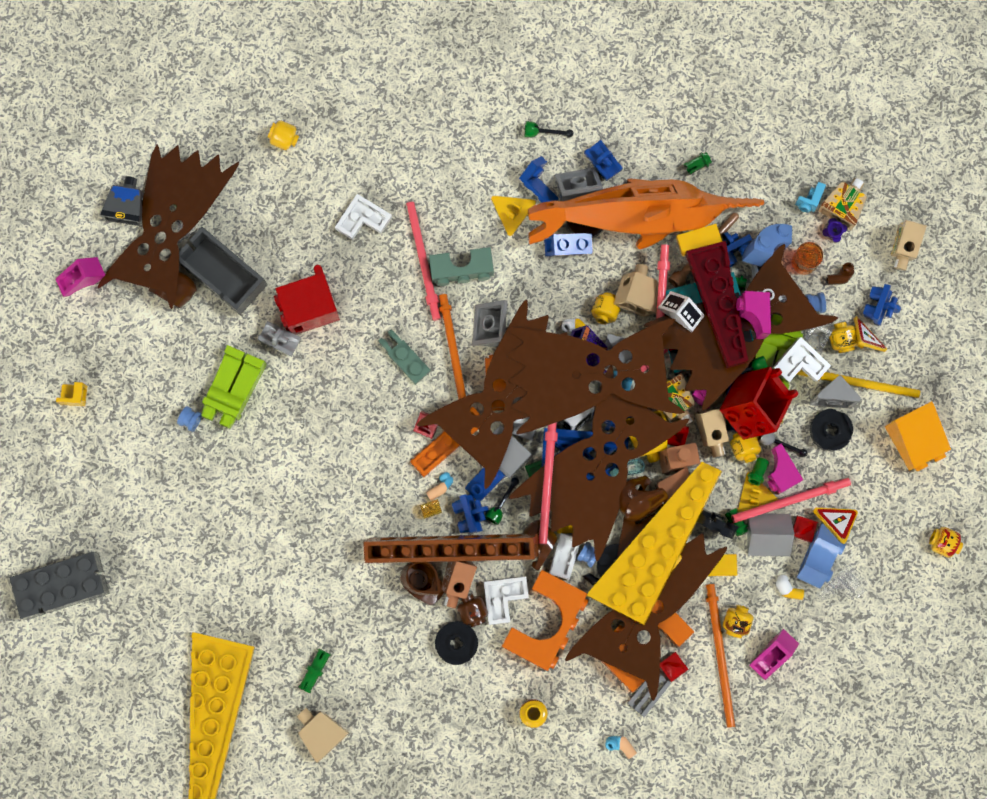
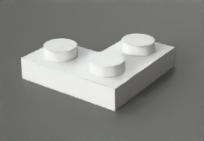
[335,194,392,240]
[772,337,831,383]
[484,577,529,625]

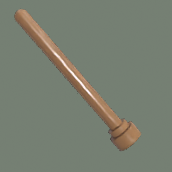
[668,213,739,288]

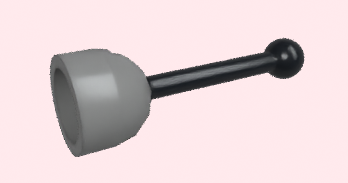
[758,433,808,457]

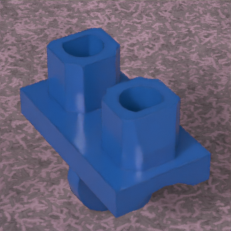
[584,140,623,181]
[722,231,752,267]
[863,284,901,326]
[452,494,489,533]

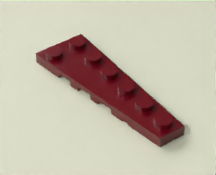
[685,241,748,369]

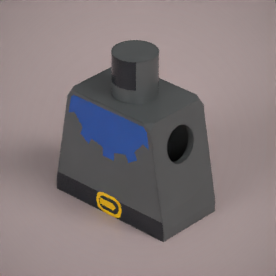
[100,176,144,227]

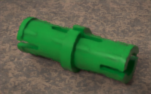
[298,648,331,693]

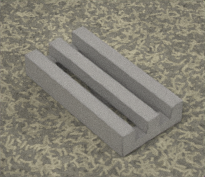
[627,675,671,717]

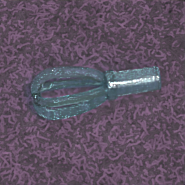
[605,458,645,476]

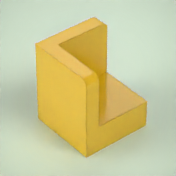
[56,382,88,406]

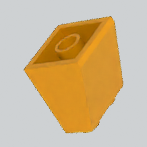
[885,401,951,472]

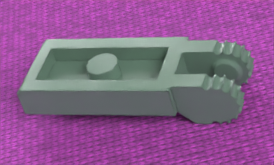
[378,329,431,385]

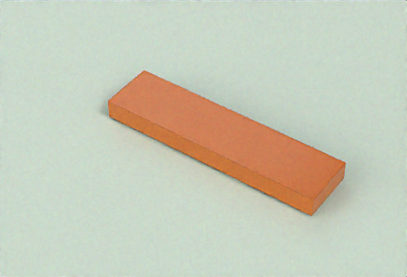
[410,406,483,477]

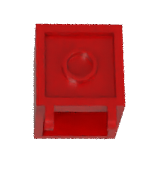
[274,265,340,335]
[720,367,799,440]

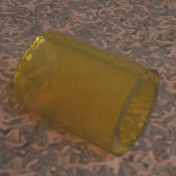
[420,499,442,519]

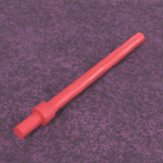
[406,202,441,321]
[656,245,670,319]
[538,422,558,544]
[731,478,851,523]

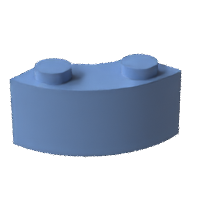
[742,224,792,267]
[797,523,846,589]

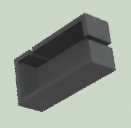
[179,227,267,315]
[9,552,110,620]

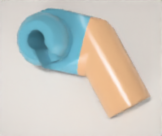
[427,472,453,501]
[605,736,637,759]

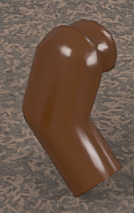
[826,262,854,285]

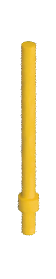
[796,369,921,398]

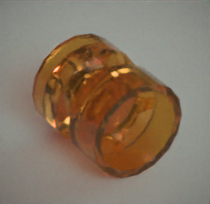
[791,242,823,275]

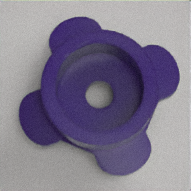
[822,218,847,243]

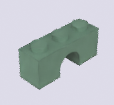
[429,247,494,286]

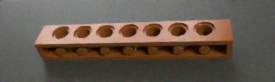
[363,533,539,563]

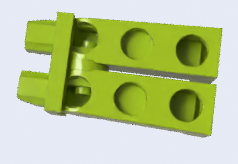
[749,314,803,389]
[201,345,267,429]

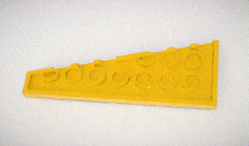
[587,462,722,625]
[188,632,255,799]

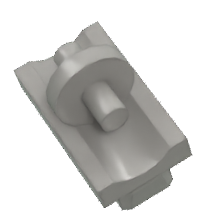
[258,321,301,357]

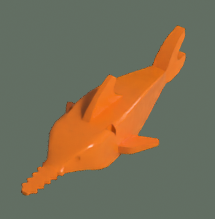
[528,178,764,249]

